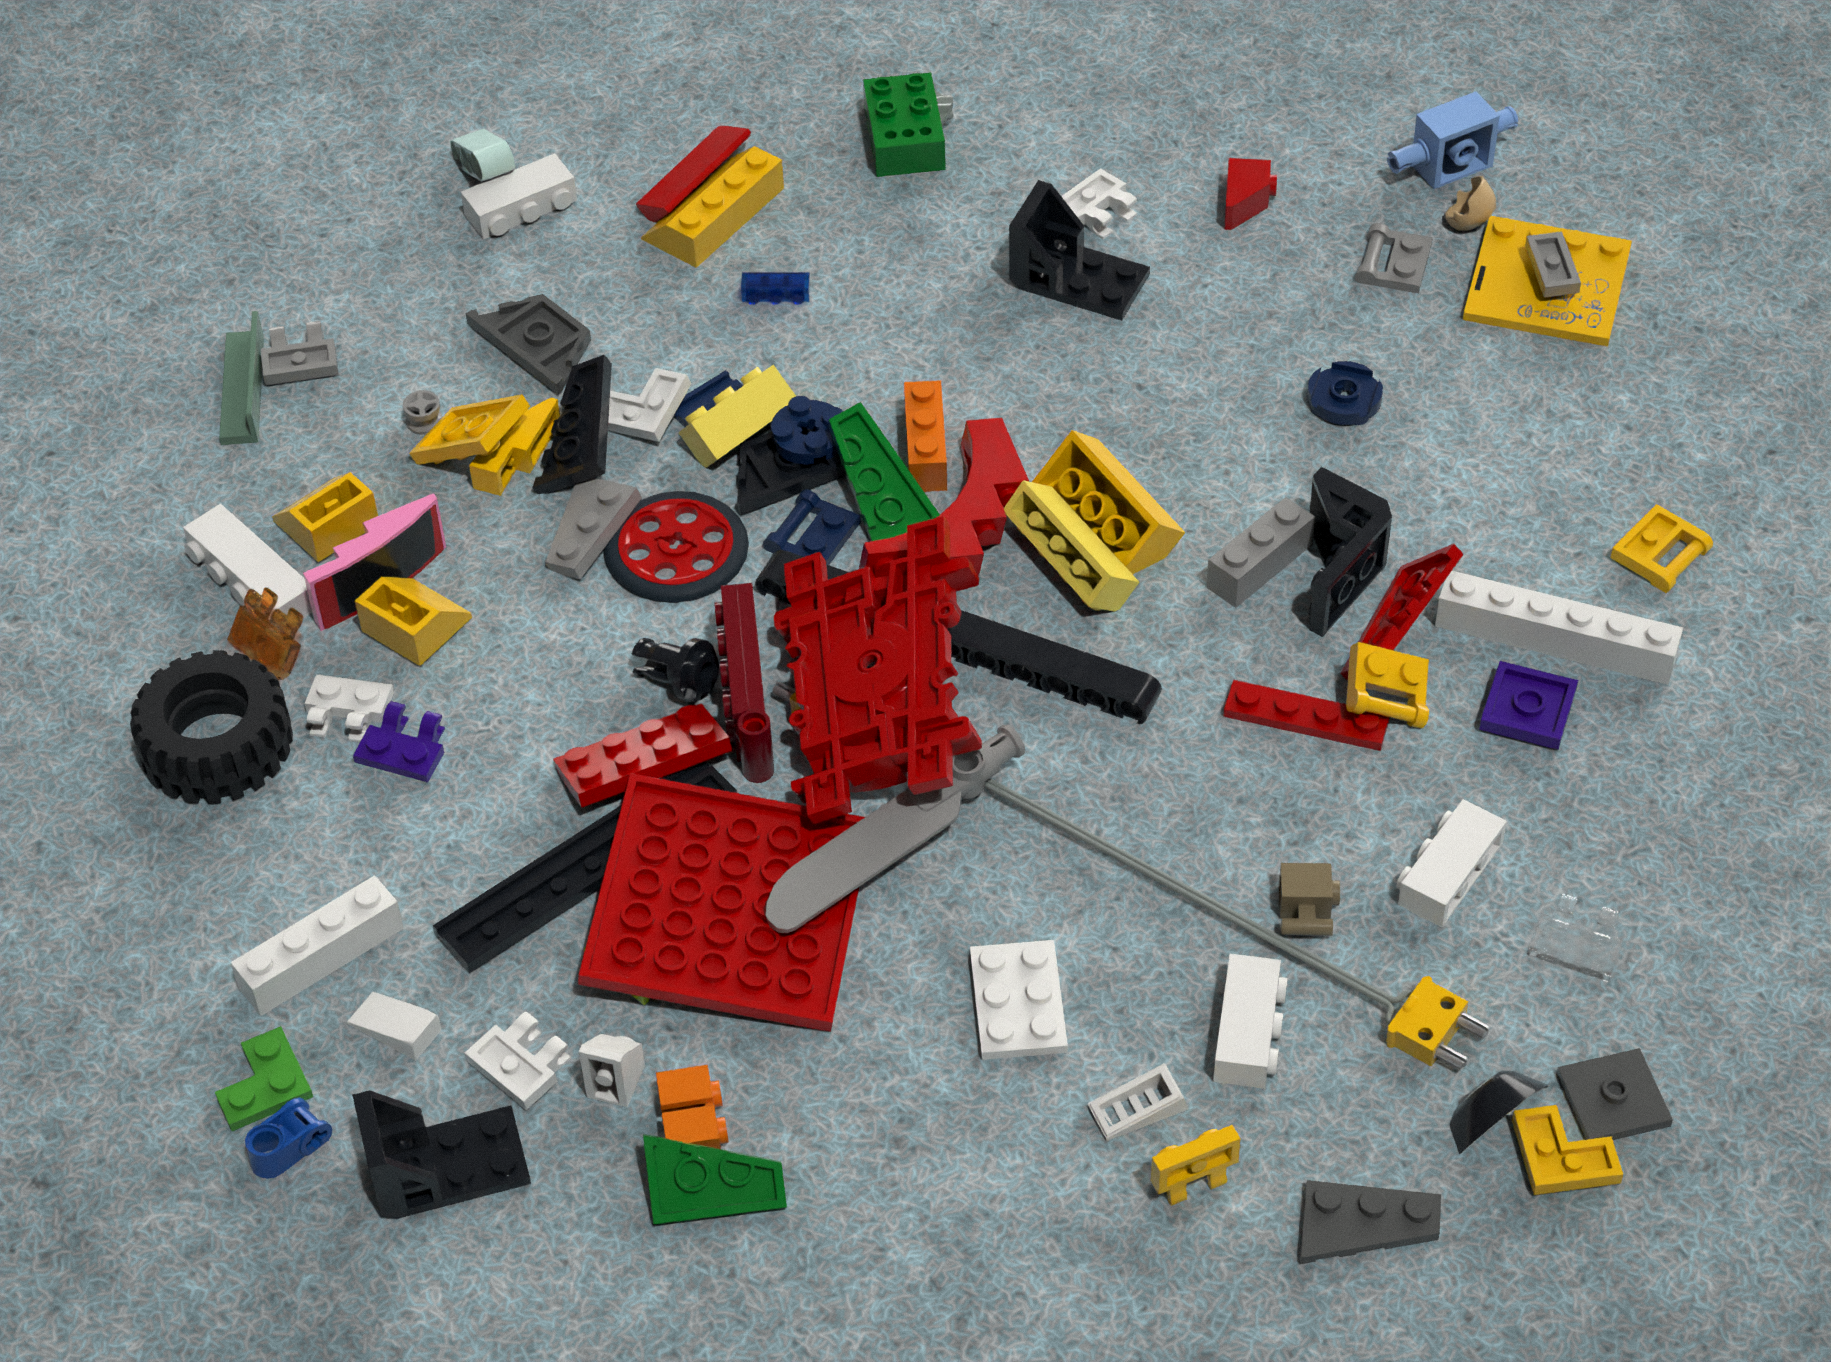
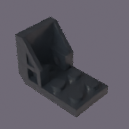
[1009,180,1150,321]
[1308,466,1392,637]
[352,1090,531,1219]

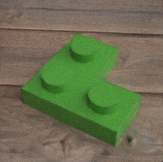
[215,1026,313,1131]

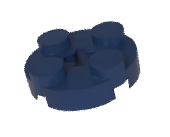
[1307,361,1383,425]
[771,396,843,465]

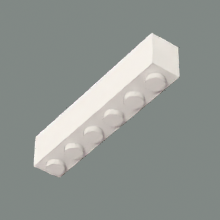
[1435,571,1683,685]

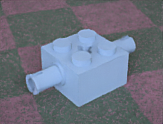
[1387,91,1518,189]

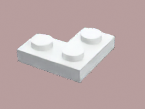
[608,368,692,442]

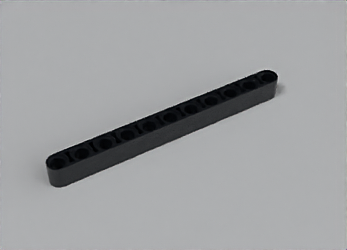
[755,550,1162,725]

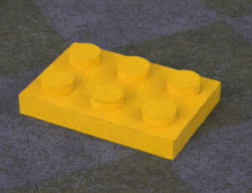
[409,394,530,465]

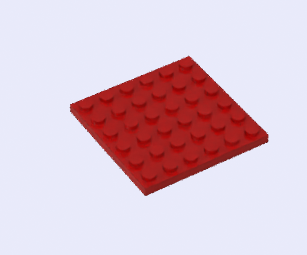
[578,773,865,1032]

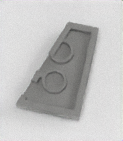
[545,478,642,579]

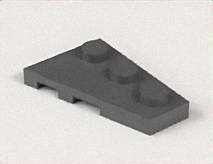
[1300,1180,1441,1264]

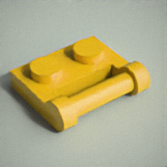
[1610,504,1713,593]
[1346,642,1429,729]

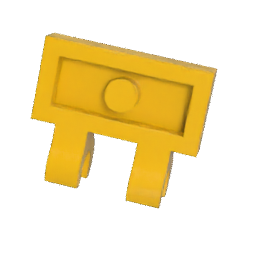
[1150,1125,1241,1206]

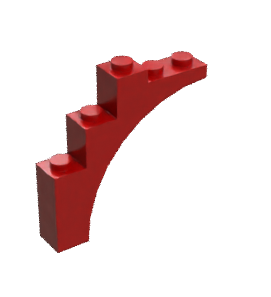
[859,417,1029,578]

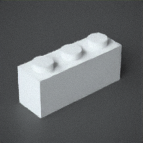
[461,153,577,240]
[1396,799,1507,927]
[1213,954,1288,1089]

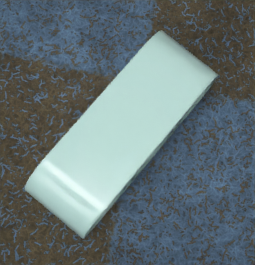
[450,129,515,181]

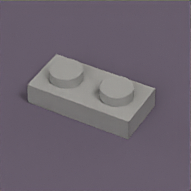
[1525,231,1581,297]

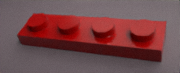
[1223,680,1390,751]

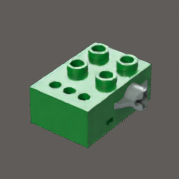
[863,72,953,177]

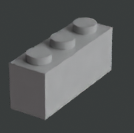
[1206,497,1315,608]

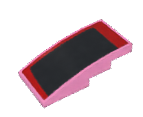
[303,493,446,631]

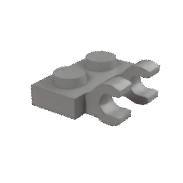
[261,321,339,385]

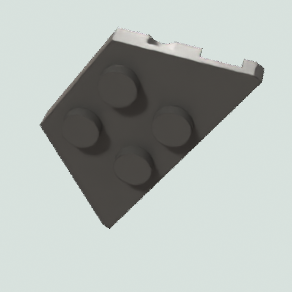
[466,294,591,394]

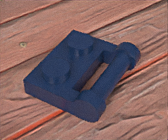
[763,489,861,565]

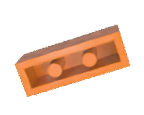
[904,380,947,492]

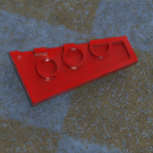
[1340,543,1464,680]

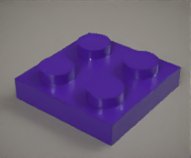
[1479,661,1579,750]

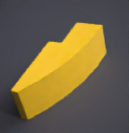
[469,397,560,496]

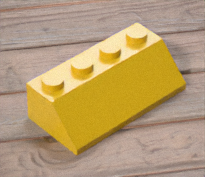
[641,146,784,268]
[1032,430,1185,574]

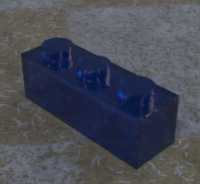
[741,272,810,304]

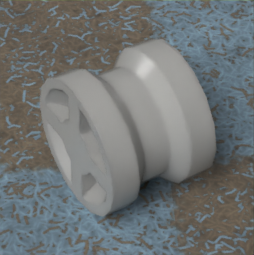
[402,390,443,435]

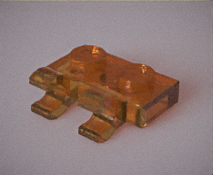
[227,587,303,680]

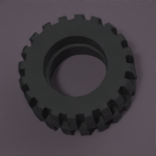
[130,650,293,804]

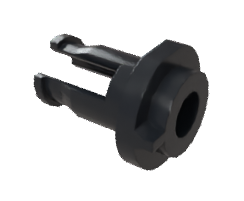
[632,638,719,703]

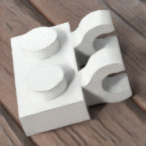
[1062,168,1137,240]
[305,674,394,742]
[465,1012,571,1110]

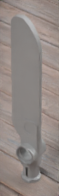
[766,725,1025,933]

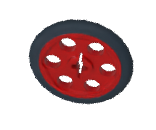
[604,491,749,603]

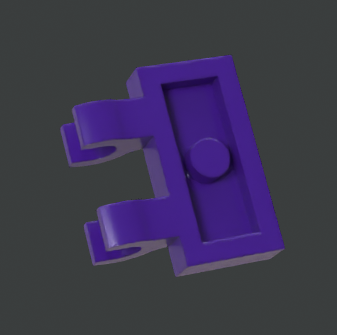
[353,701,445,783]

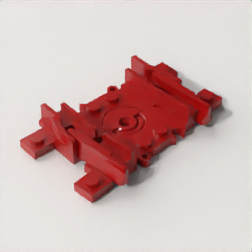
[774,516,982,824]

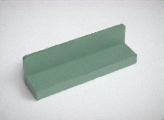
[219,311,264,445]

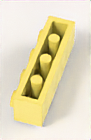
[1004,480,1139,612]

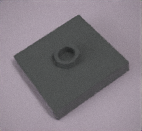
[1556,1048,1673,1140]

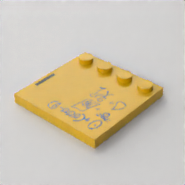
[1463,216,1632,347]

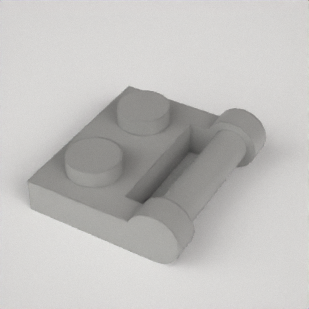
[1355,223,1433,294]

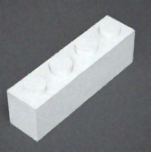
[183,503,312,633]
[231,875,404,1016]

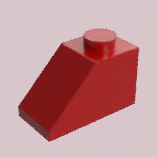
[1224,158,1277,230]

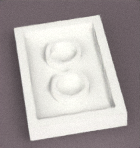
[970,940,1068,1060]

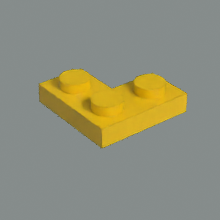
[1512,1105,1623,1195]

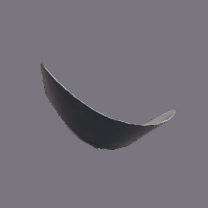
[1450,1070,1549,1154]

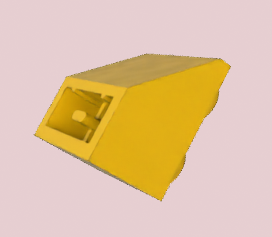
[272,472,378,562]
[355,577,472,666]

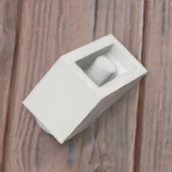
[579,1034,645,1107]

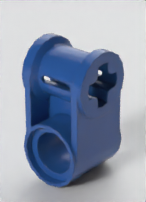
[245,1097,332,1179]

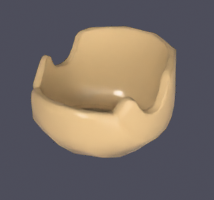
[1444,176,1496,231]

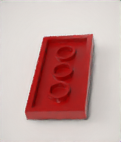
[553,703,732,808]

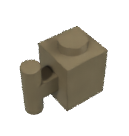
[1279,863,1340,936]

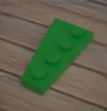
[828,402,940,541]

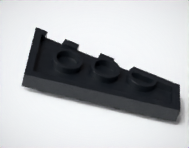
[532,355,612,494]

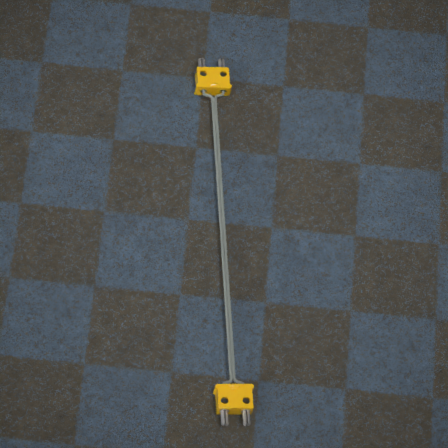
[773,658,1490,1070]

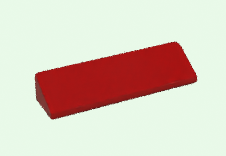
[636,125,752,222]

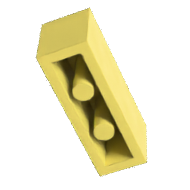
[678,364,796,468]

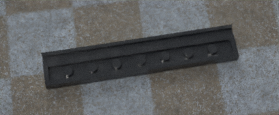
[433,761,737,974]

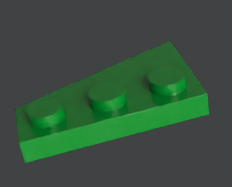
[643,1134,787,1225]

